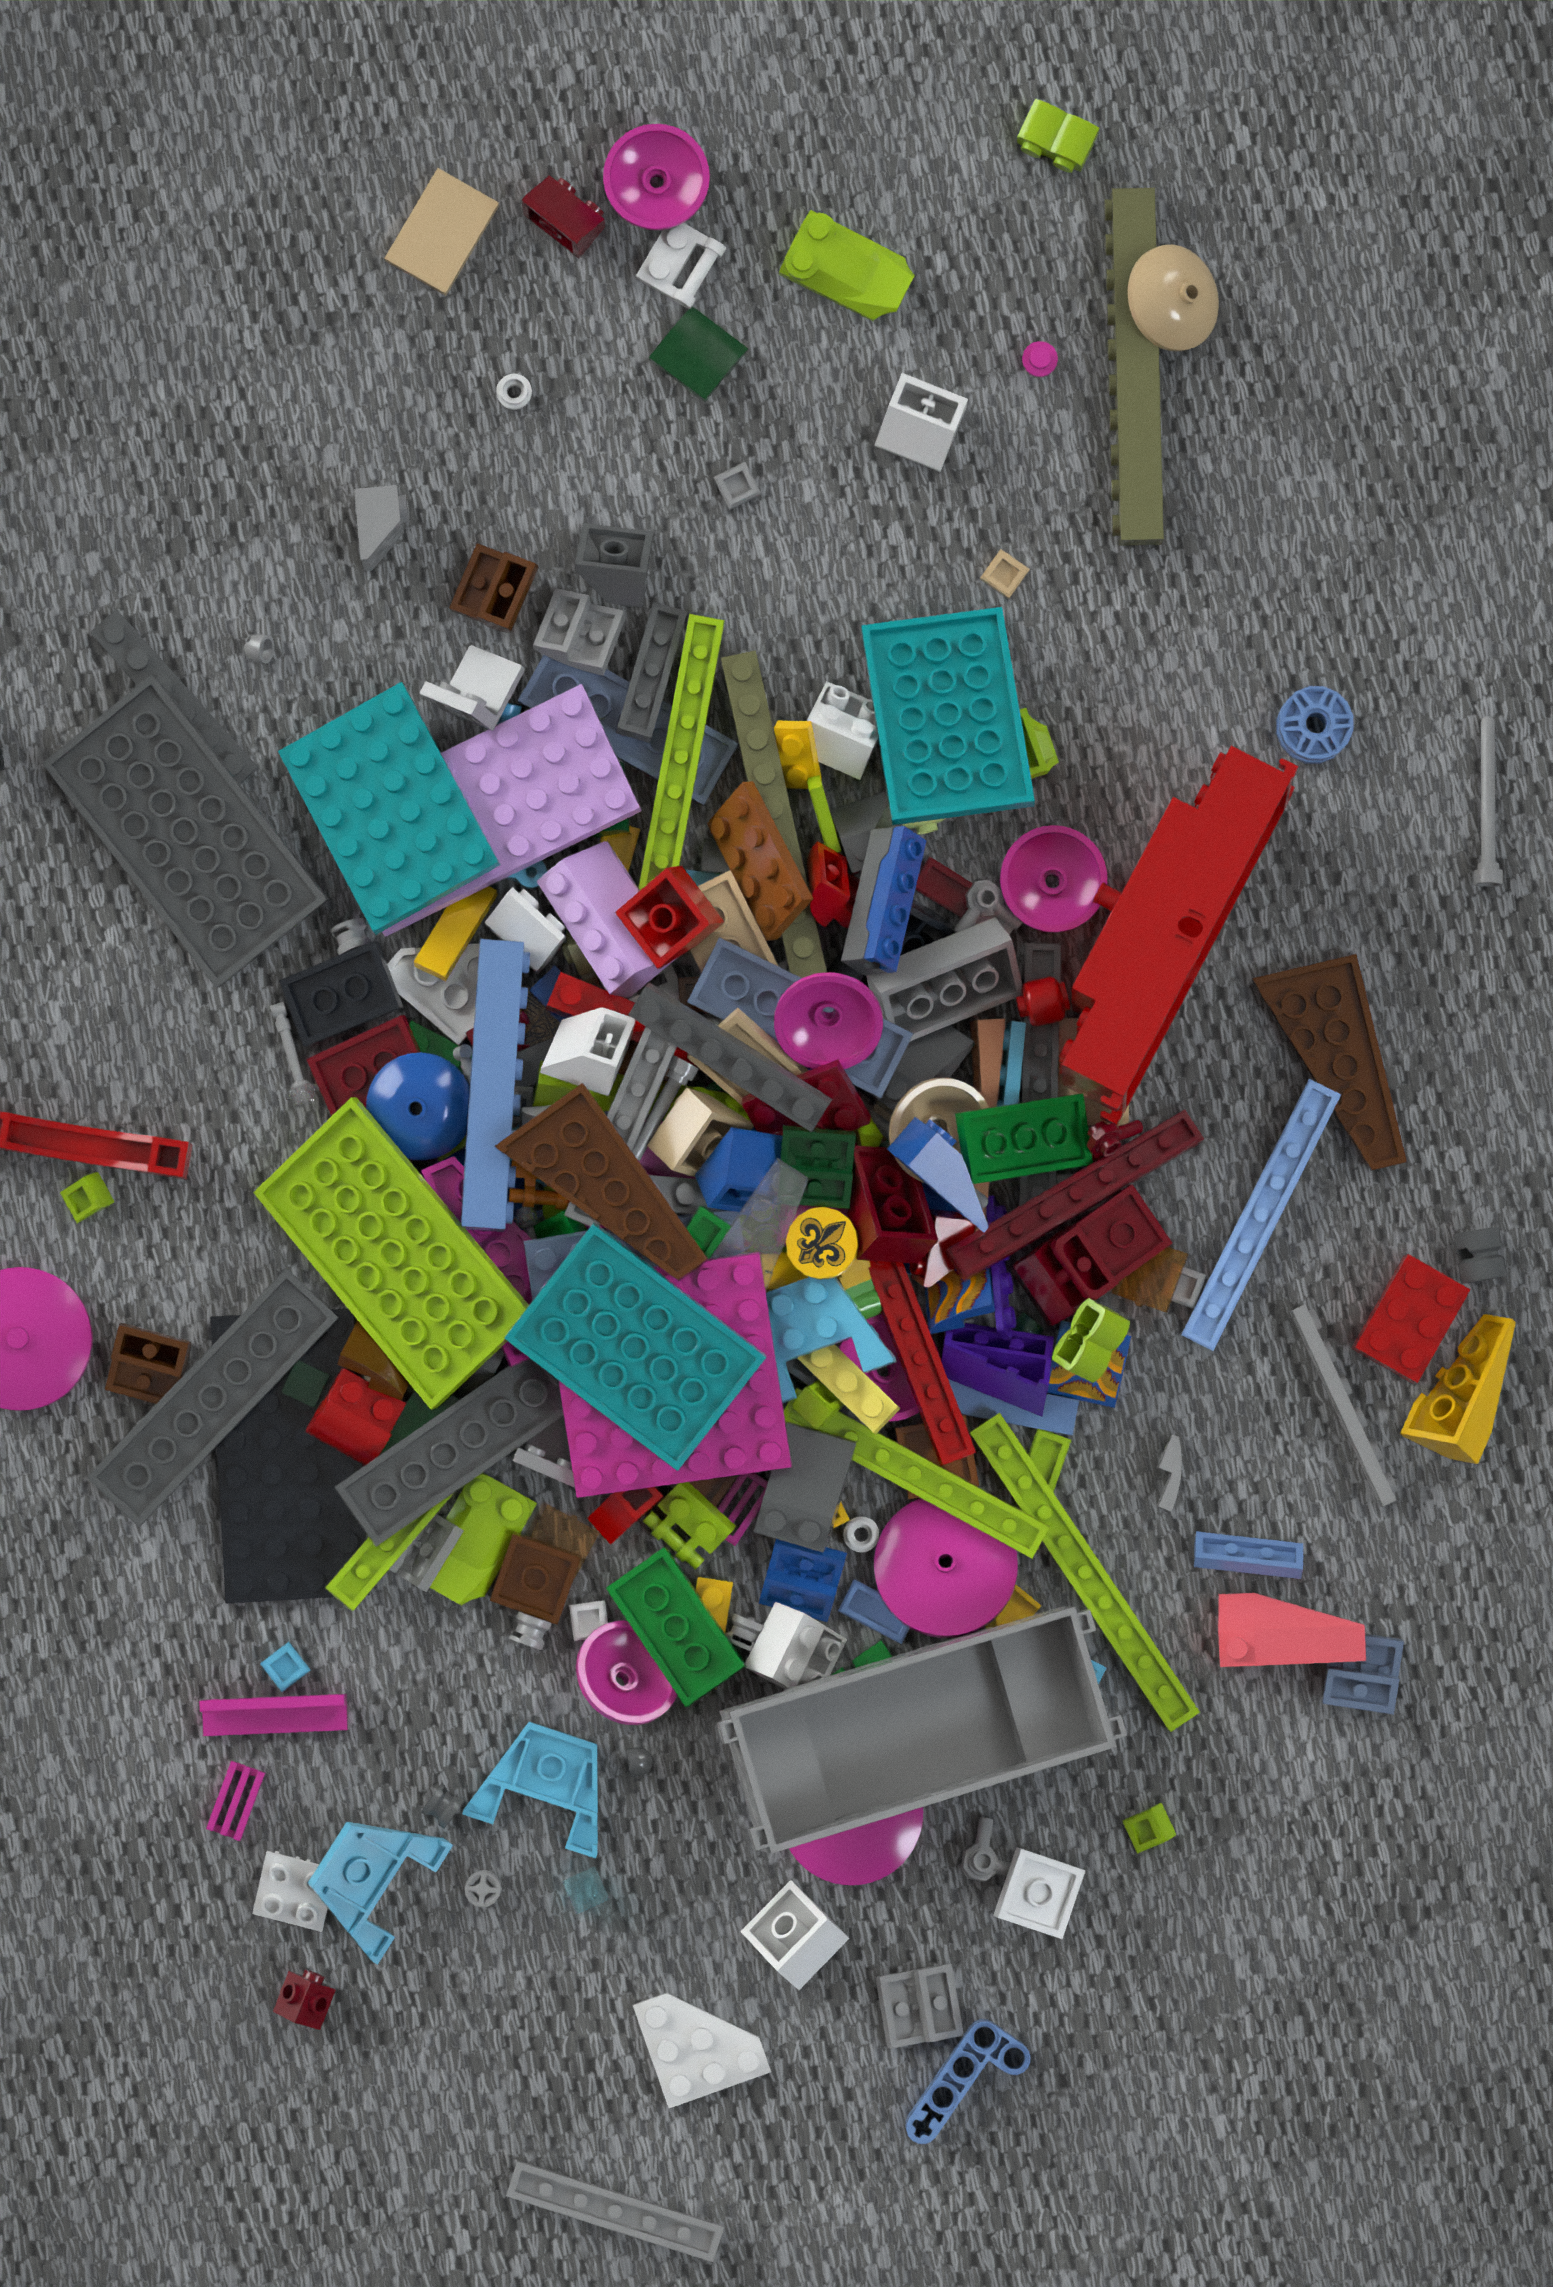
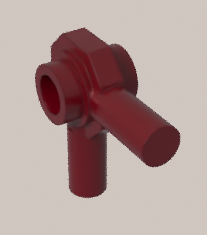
[1084,1120,1143,1168]

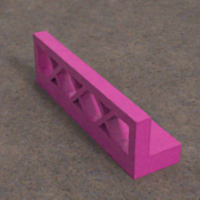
[199,1694,348,1736]

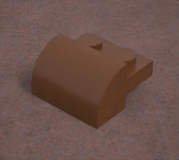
[449,543,539,633]
[105,1323,191,1404]

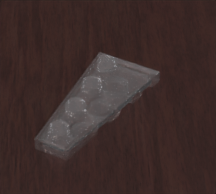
[710,1158,808,1289]

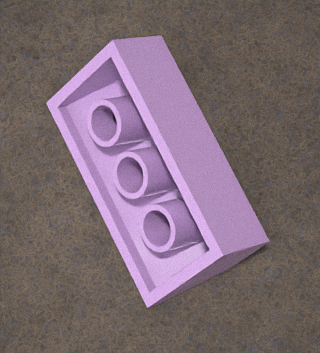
[536,841,677,998]

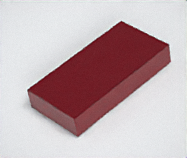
[915,856,973,919]

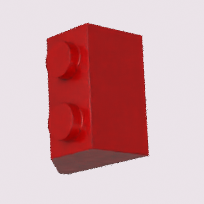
[615,866,724,969]

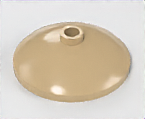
[1128,245,1219,351]
[889,1077,989,1182]

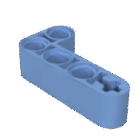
[905,2019,1030,2144]

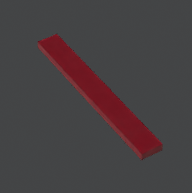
[945,1109,1204,1282]

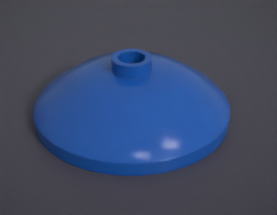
[366,1052,470,1160]

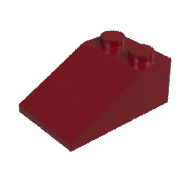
[848,1146,939,1263]

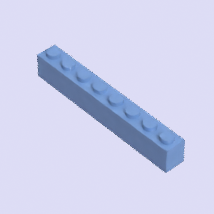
[461,939,530,1232]

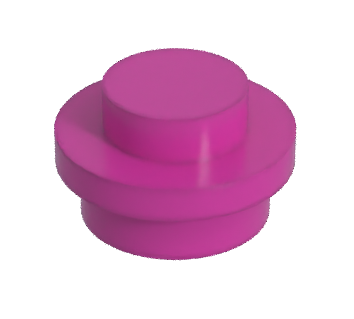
[1022,341,1058,377]

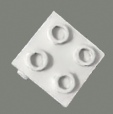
[252,1851,328,1932]

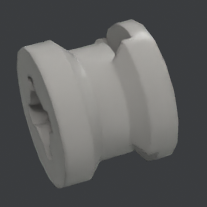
[330,918,372,955]
[509,1611,552,1650]
[725,1613,764,1651]
[465,1870,502,1908]

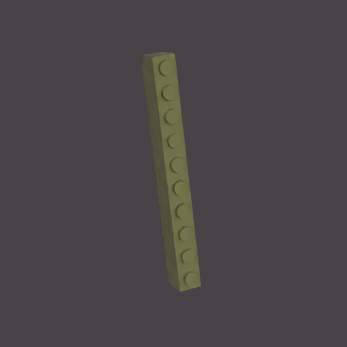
[1104,188,1164,546]
[721,650,827,978]

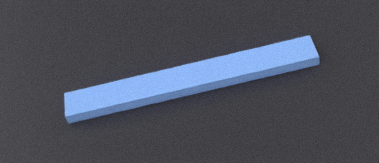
[1181,1079,1341,1351]

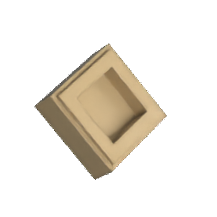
[980,549,1030,599]

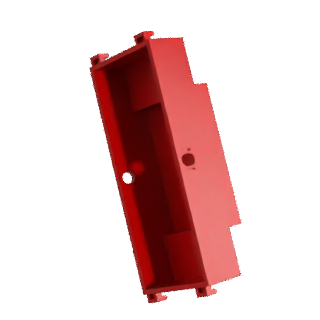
[1059,746,1299,1125]

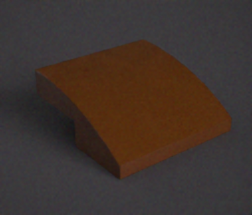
[337,1320,410,1401]

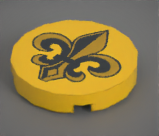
[786,1207,859,1280]

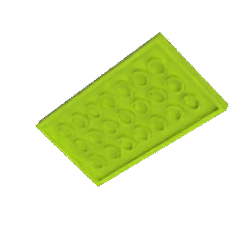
[253,1097,529,1410]

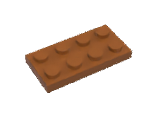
[707,781,813,941]

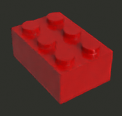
[1351,1254,1471,1384]

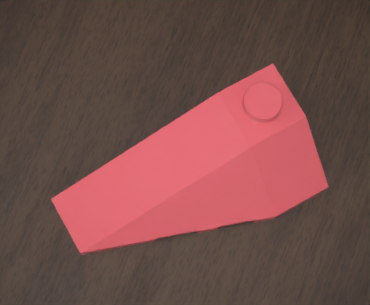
[1218,1593,1366,1667]

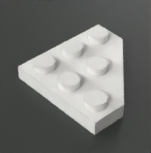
[387,943,479,1046]
[633,1993,771,2108]

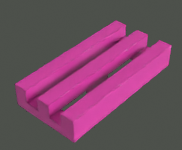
[717,1473,768,1546]
[206,1761,266,1841]

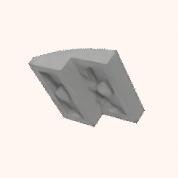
[533,588,626,676]
[389,1514,464,1592]
[875,1964,964,2049]

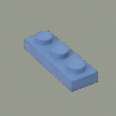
[1194,1531,1303,1579]

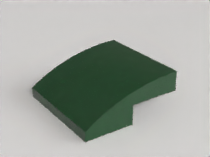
[649,306,748,402]
[777,1125,856,1209]

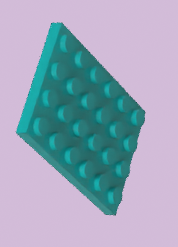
[861,607,1035,825]
[278,682,501,935]
[504,1222,767,1471]

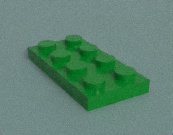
[955,1093,1093,1184]
[606,1547,747,1707]

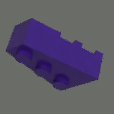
[941,1323,1054,1417]

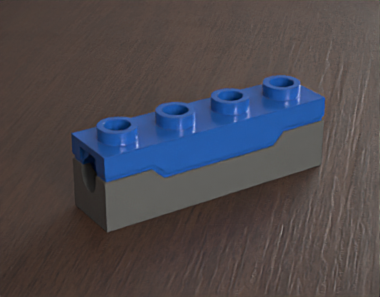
[841,826,926,975]

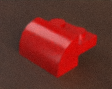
[807,841,860,929]
[305,1368,406,1466]

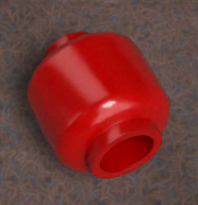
[1016,976,1070,1027]

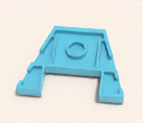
[766,1277,897,1403]
[462,1721,598,1858]
[308,1822,453,1965]

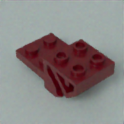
[1009,1184,1172,1326]

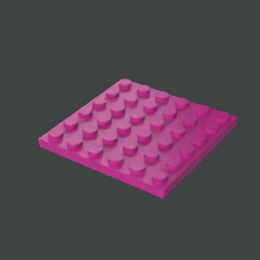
[544,1252,792,1498]

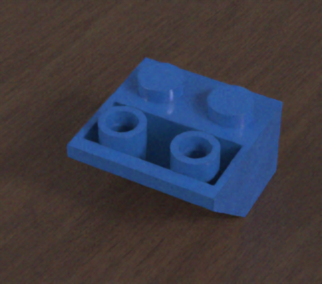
[695,1127,782,1216]

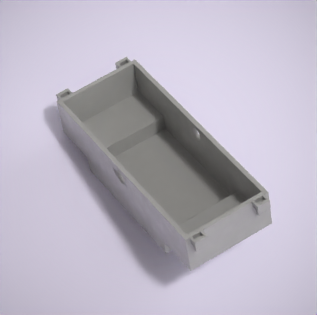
[716,1607,1127,1854]

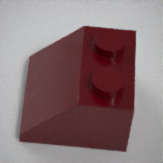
[521,175,606,259]

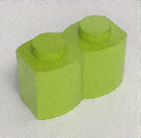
[1017,99,1099,173]
[1052,1298,1130,1383]

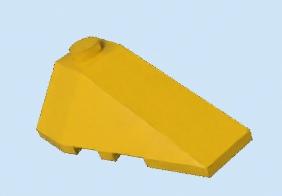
[1400,1314,1516,1464]

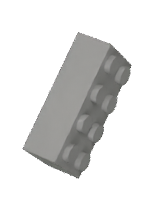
[866,917,1022,1041]

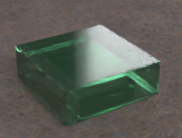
[282,1360,330,1408]

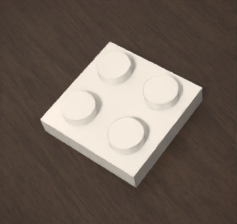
[993,1847,1085,1939]

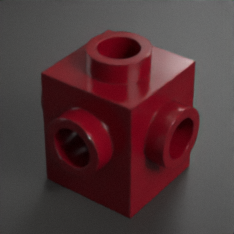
[273,1969,336,2030]

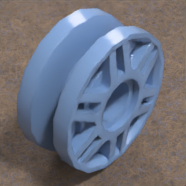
[1276,686,1353,764]

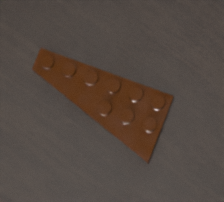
[1251,954,1407,1171]
[495,1083,709,1281]

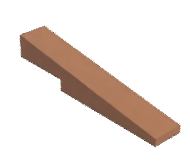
[970,1019,1006,1232]

